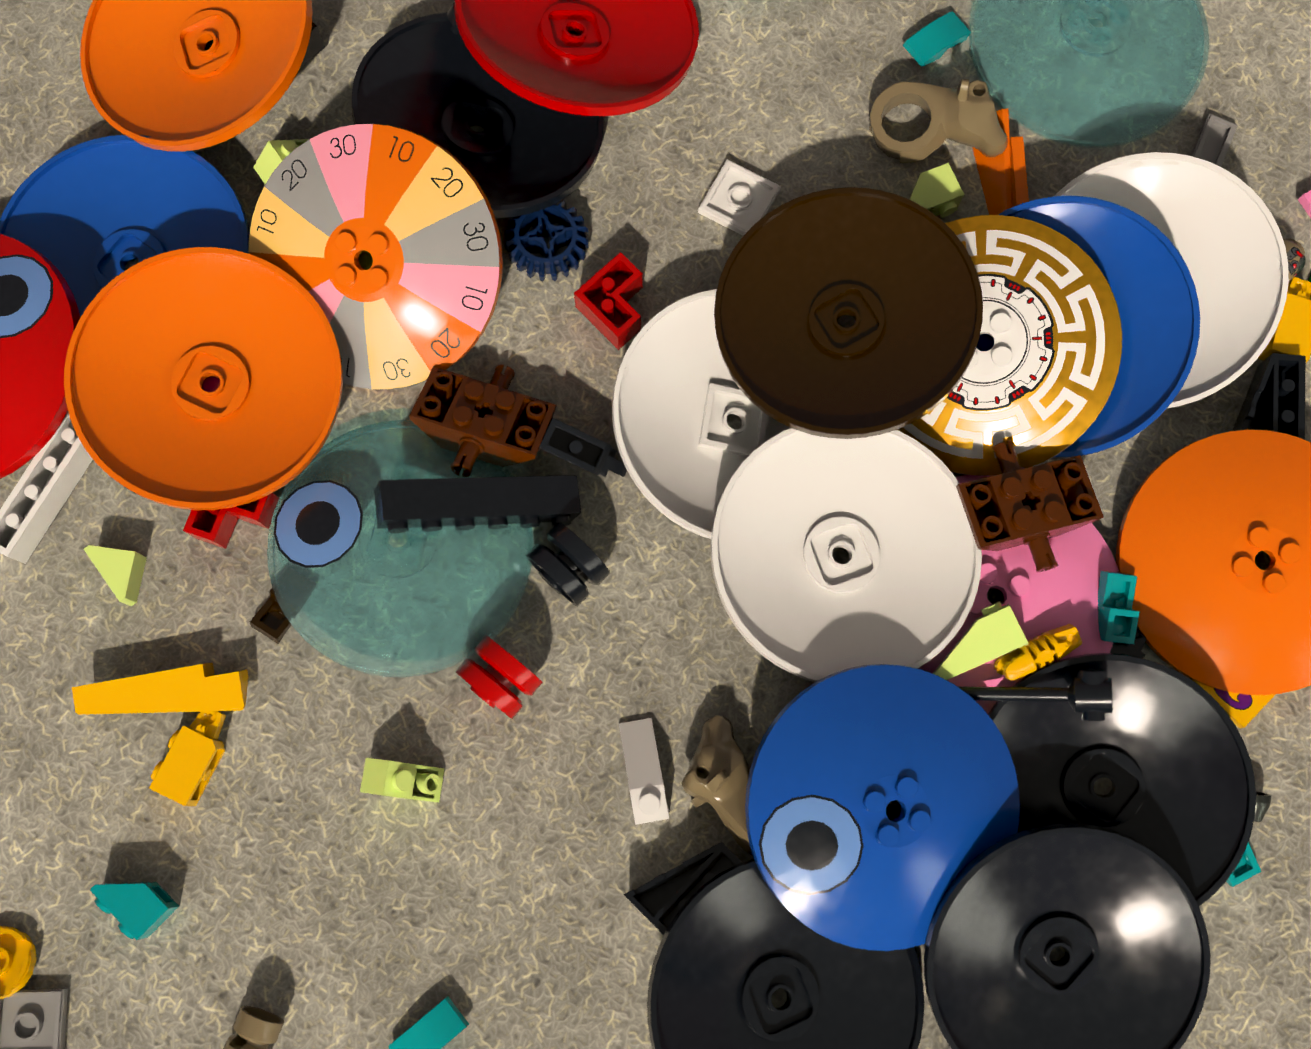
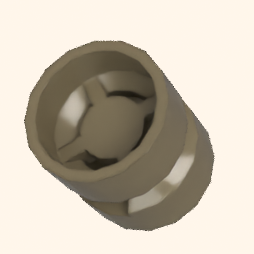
[223,1006,284,1049]

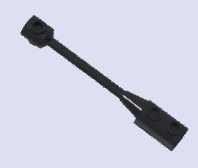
[957,669,1113,721]

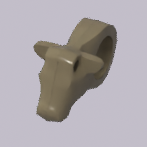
[869,79,1008,164]
[681,715,753,856]

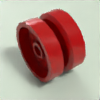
[455,635,543,719]

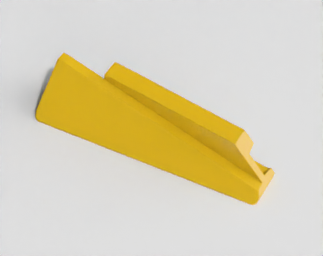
[72,662,249,715]

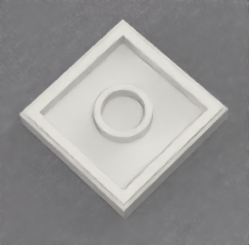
[698,159,781,236]

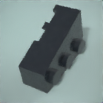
[1232,353,1306,440]
[624,842,743,935]

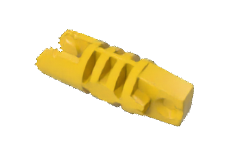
[993,624,1082,681]

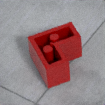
[574,252,643,350]
[183,493,281,549]

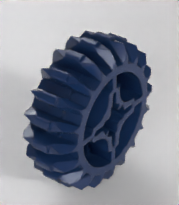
[505,200,589,282]

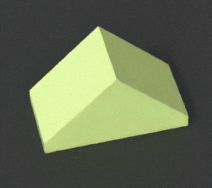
[84,545,147,606]

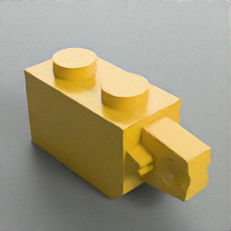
[1258,277,1311,363]
[149,711,226,807]

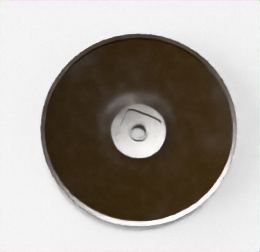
[714,187,983,439]

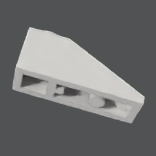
[619,718,669,825]

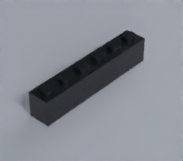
[374,475,581,533]

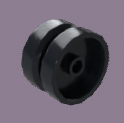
[525,522,610,607]

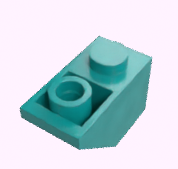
[90,882,179,940]

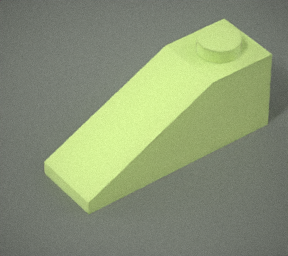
[932,601,1029,680]

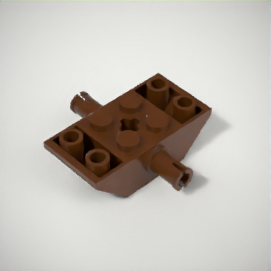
[409,364,557,477]
[956,440,1104,573]

